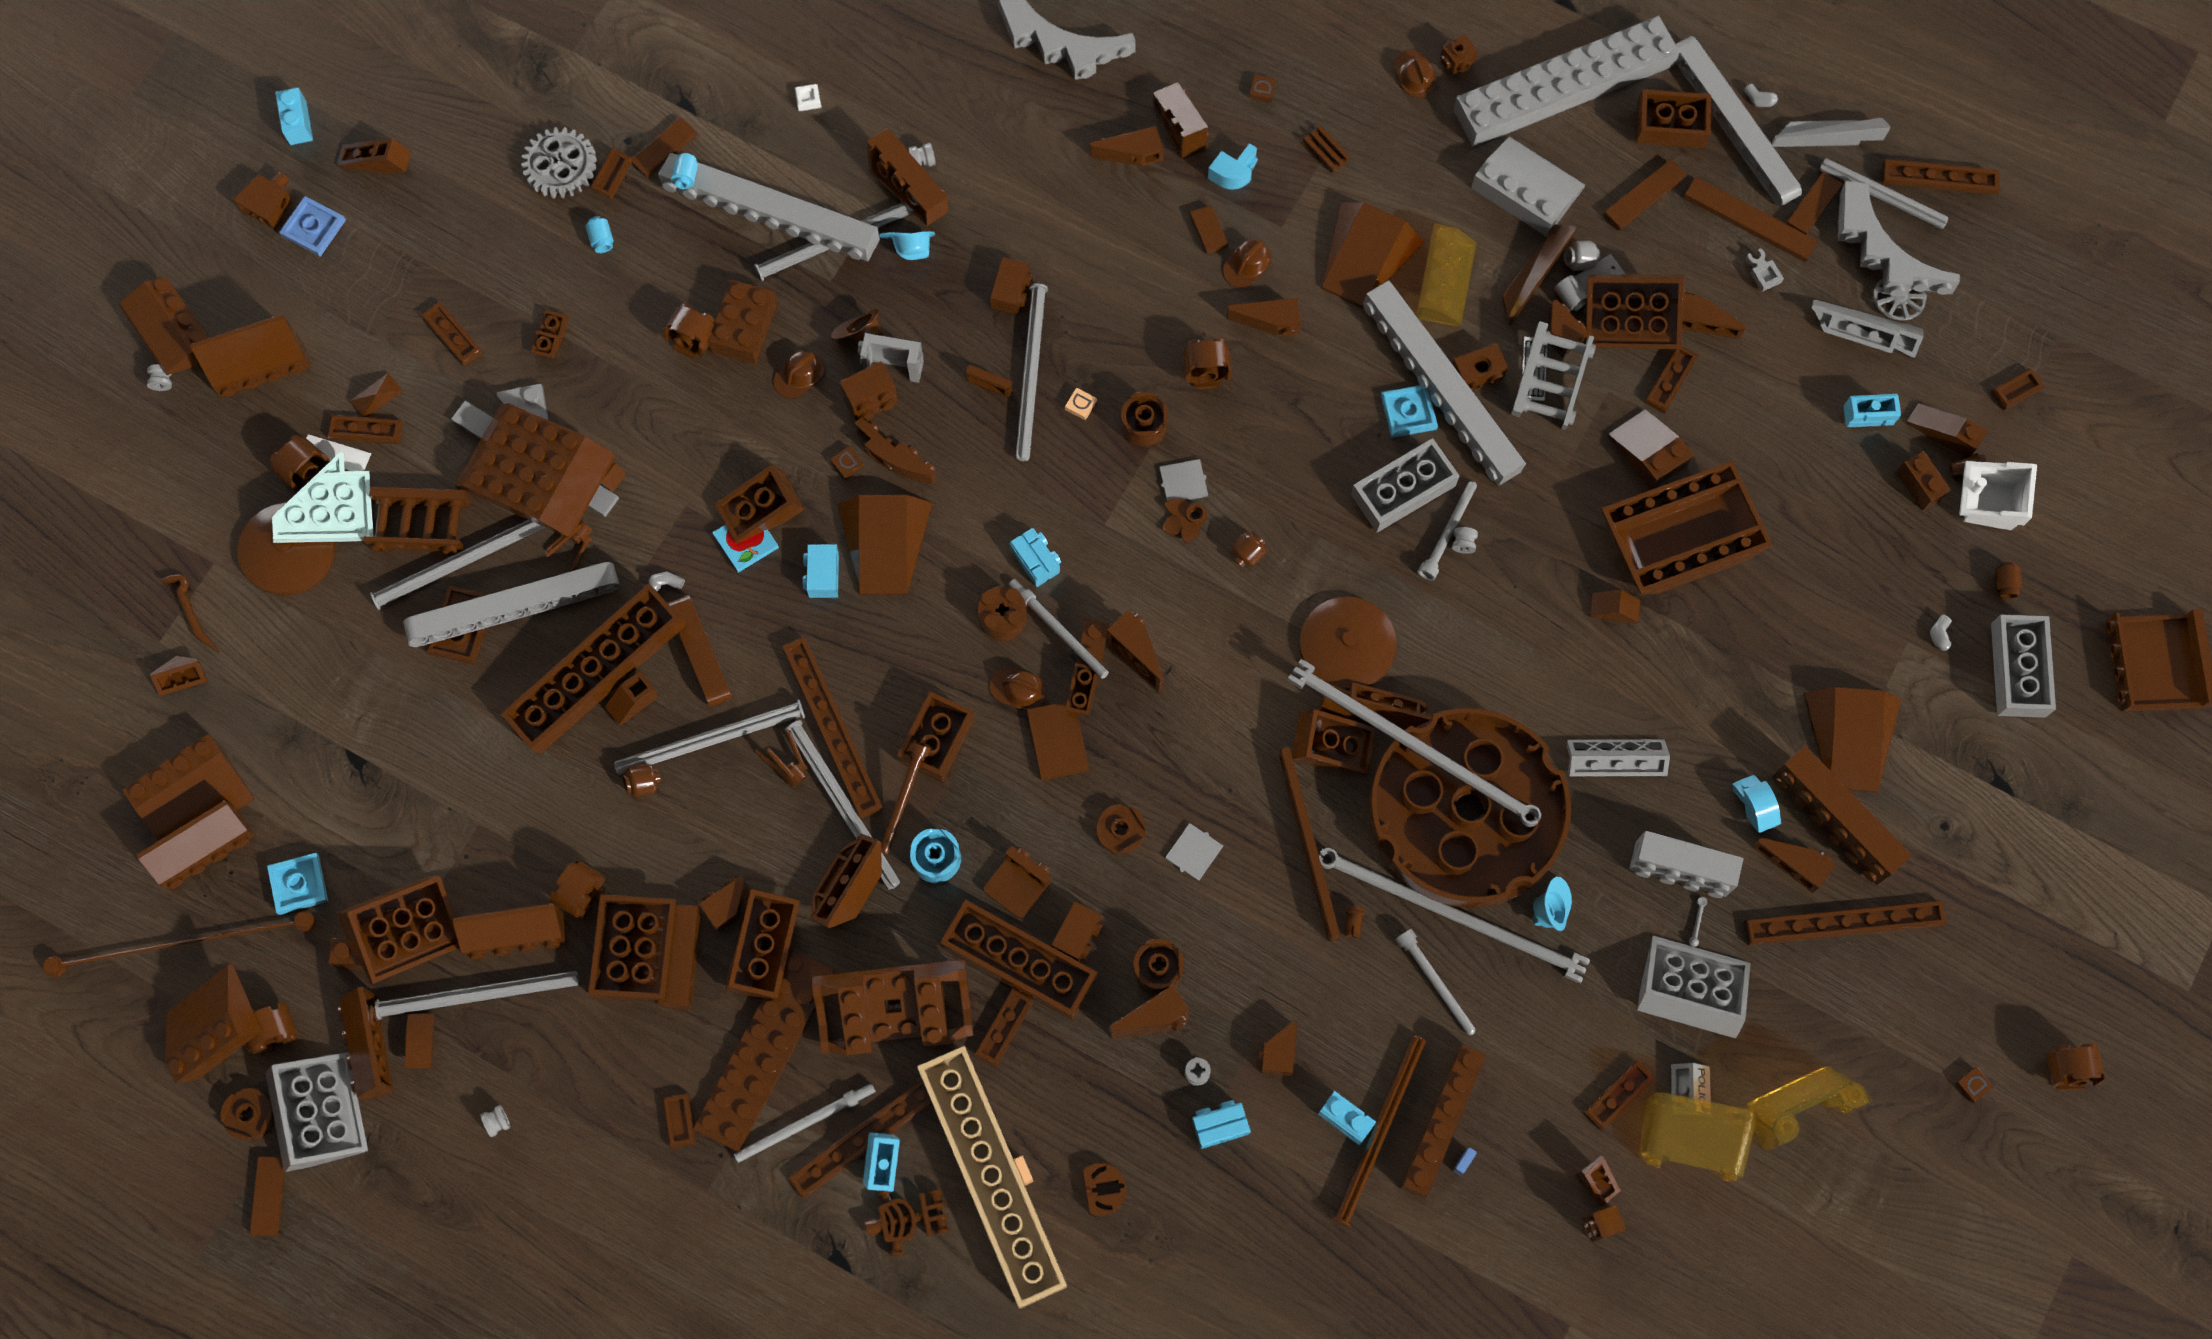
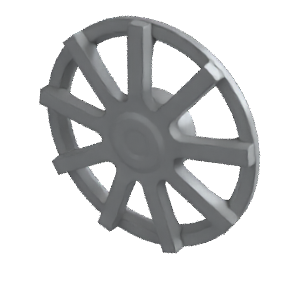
[1873,278,1927,320]

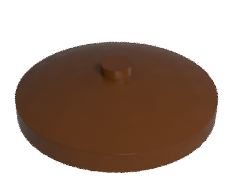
[237,503,336,596]
[1299,597,1397,691]

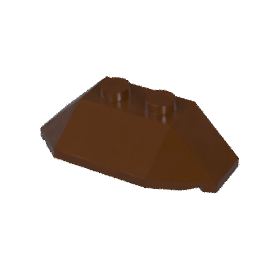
[810,834,882,928]

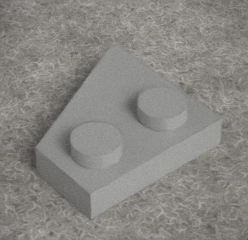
[497,384,549,420]

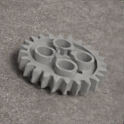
[521,127,597,199]

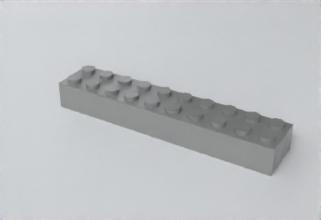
[1453,16,1680,147]

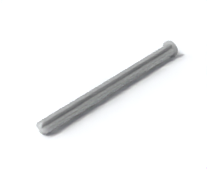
[754,203,913,281]
[1016,283,1048,461]
[370,520,546,610]
[614,699,805,775]
[785,720,900,890]
[375,971,579,1020]

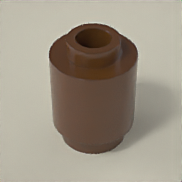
[1996,562,2022,599]

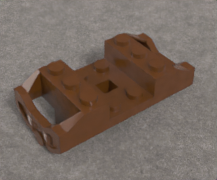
[812,959,973,1055]

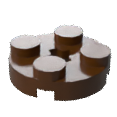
[1097,804,1145,855]
[220,1088,274,1140]

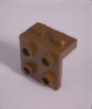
[984,846,1051,918]

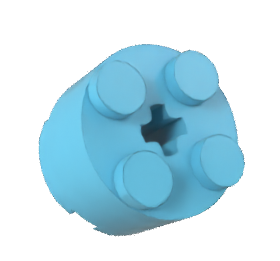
[910,829,961,884]

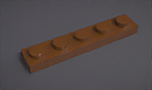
[1882,159,2000,195]

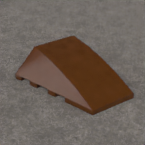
[1322,202,1424,308]
[838,495,933,595]
[1803,687,1902,793]

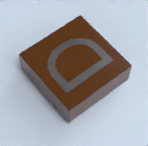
[1249,75,1276,102]
[830,446,864,479]
[1955,1067,1994,1103]

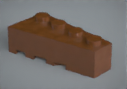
[866,128,949,226]

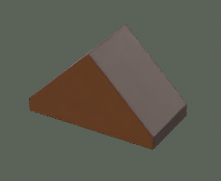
[1590,589,1641,624]

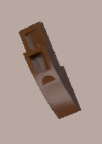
[855,417,936,484]
[1065,619,1110,716]

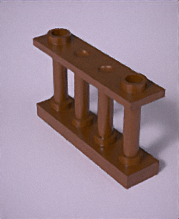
[363,487,471,555]

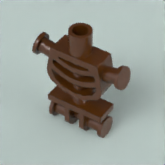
[865,1190,951,1256]

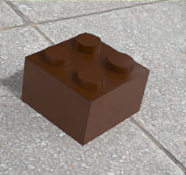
[839,361,898,421]

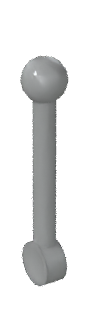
[1689,897,1707,947]

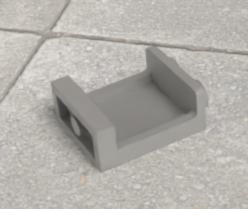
[858,333,924,383]

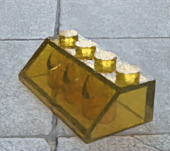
[1416,224,1477,327]

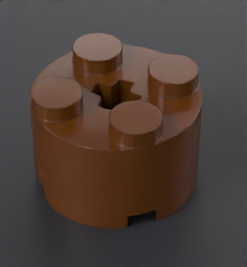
[662,303,714,358]
[1183,338,1232,389]
[1121,392,1168,446]
[270,435,330,493]
[978,586,1027,641]
[550,859,606,919]
[1133,939,1184,994]
[245,1003,298,1055]
[2046,1043,2106,1090]

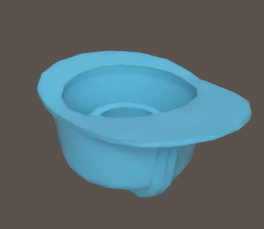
[879,232,935,260]
[1533,877,1572,931]

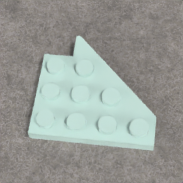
[272,453,373,543]

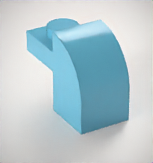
[1208,143,1258,189]
[1732,775,1781,833]

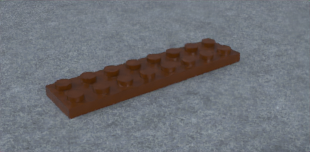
[693,948,835,1152]

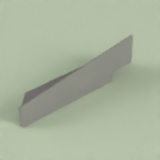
[1771,118,1890,147]
[1812,300,1924,358]

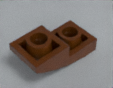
[530,310,569,359]
[405,1014,435,1069]

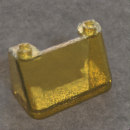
[1746,1066,1872,1152]
[1639,1093,1757,1182]

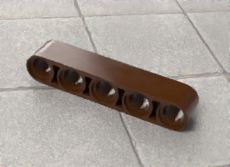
[668,594,733,708]

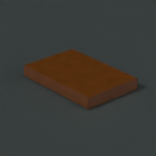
[427,585,489,665]
[1027,702,1089,781]

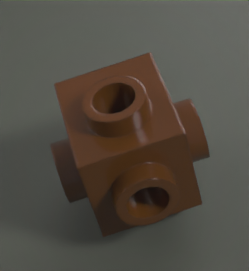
[1440,34,1478,75]

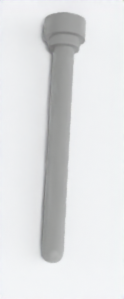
[1417,481,1477,581]
[1395,929,1475,1035]

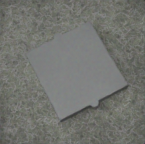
[1159,459,1208,501]
[1165,823,1223,881]

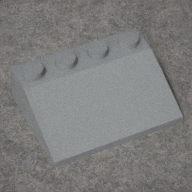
[1471,137,1585,237]
[1637,936,1751,1038]
[265,1052,368,1172]

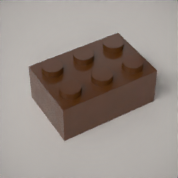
[1636,89,1711,148]
[708,280,778,365]
[897,691,975,783]

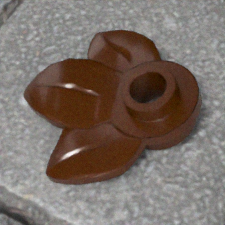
[1163,498,1207,543]

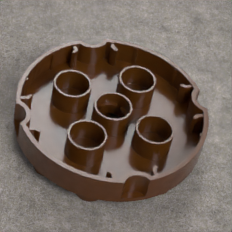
[1369,708,1571,908]

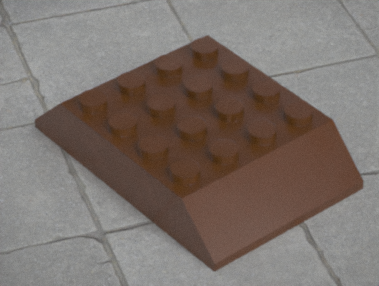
[455,403,616,538]
[1601,461,1773,595]

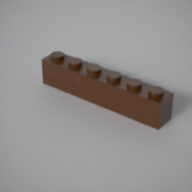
[1400,1045,1486,1199]

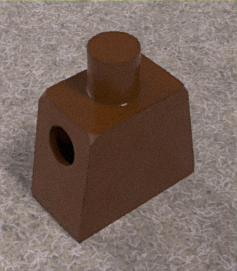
[233,172,291,230]

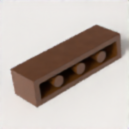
[655,905,701,1010]

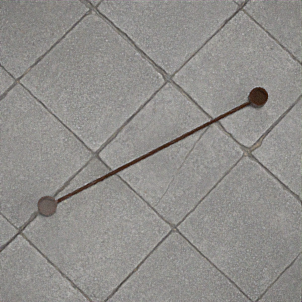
[42,910,316,977]

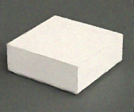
[795,84,821,111]

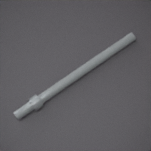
[1009,579,1109,679]
[734,1083,876,1163]

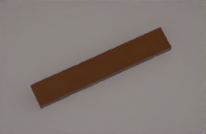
[1683,177,1818,262]

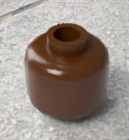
[1231,531,1267,567]
[622,763,661,798]

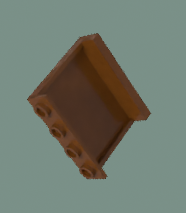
[2106,609,2212,712]

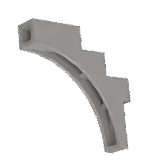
[997,0,1135,80]
[1838,181,1960,297]

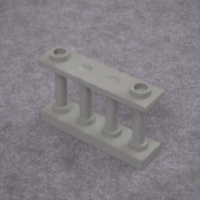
[1511,321,1596,430]

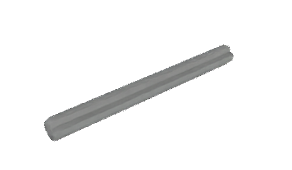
[1820,159,1948,229]

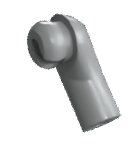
[1743,84,1778,107]
[648,571,685,591]
[1930,615,1952,651]

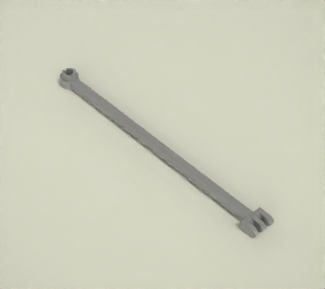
[1287,659,1541,827]
[1319,848,1590,983]

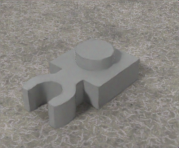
[1746,248,1784,292]

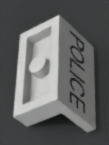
[1671,1063,1711,1118]

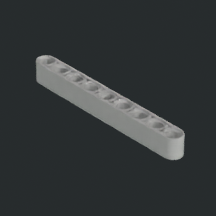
[1675,36,1802,206]
[403,562,620,647]

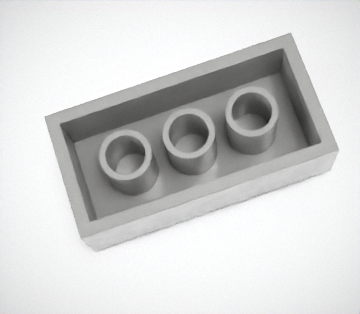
[1351,438,1459,533]
[1991,615,2056,718]
[1629,831,1744,898]

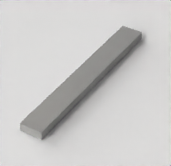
[451,401,619,517]

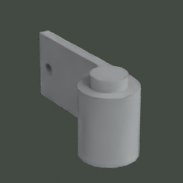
[1554,254,1625,312]

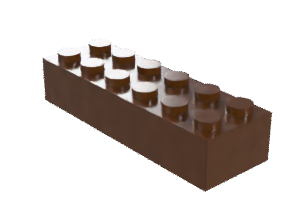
[1772,745,1913,885]
[940,900,1097,1021]

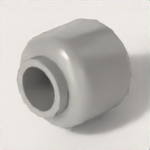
[1564,241,1600,271]

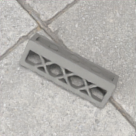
[1567,739,1670,776]

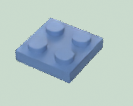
[279,196,346,257]

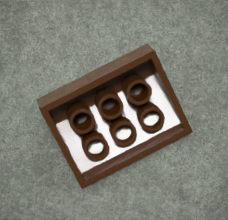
[1586,274,1685,349]
[190,314,311,397]
[122,734,255,841]
[337,875,460,984]
[588,895,676,1001]
[165,964,262,1083]

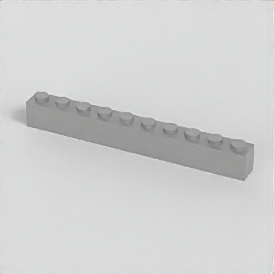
[658,153,880,261]
[1363,281,1526,486]

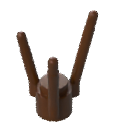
[545,520,593,572]
[754,730,808,787]

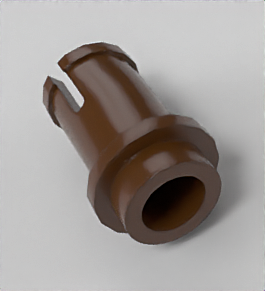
[1344,906,1366,938]

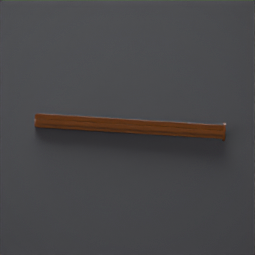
[1332,1036,1426,1228]

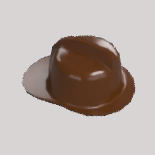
[1394,50,1436,98]
[1223,240,1272,288]
[831,309,884,344]
[773,351,825,398]
[989,667,1047,710]

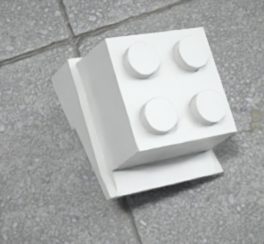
[1959,461,2037,530]

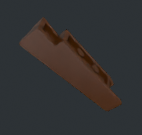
[1502,224,1577,326]
[1319,682,1432,731]

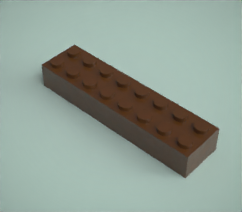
[501,583,687,755]

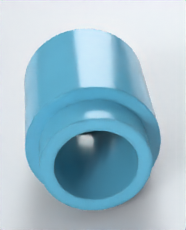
[671,153,698,189]
[585,217,614,253]

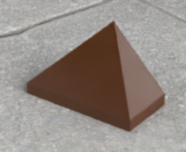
[350,373,403,417]
[150,656,207,696]
[1575,1156,1621,1207]

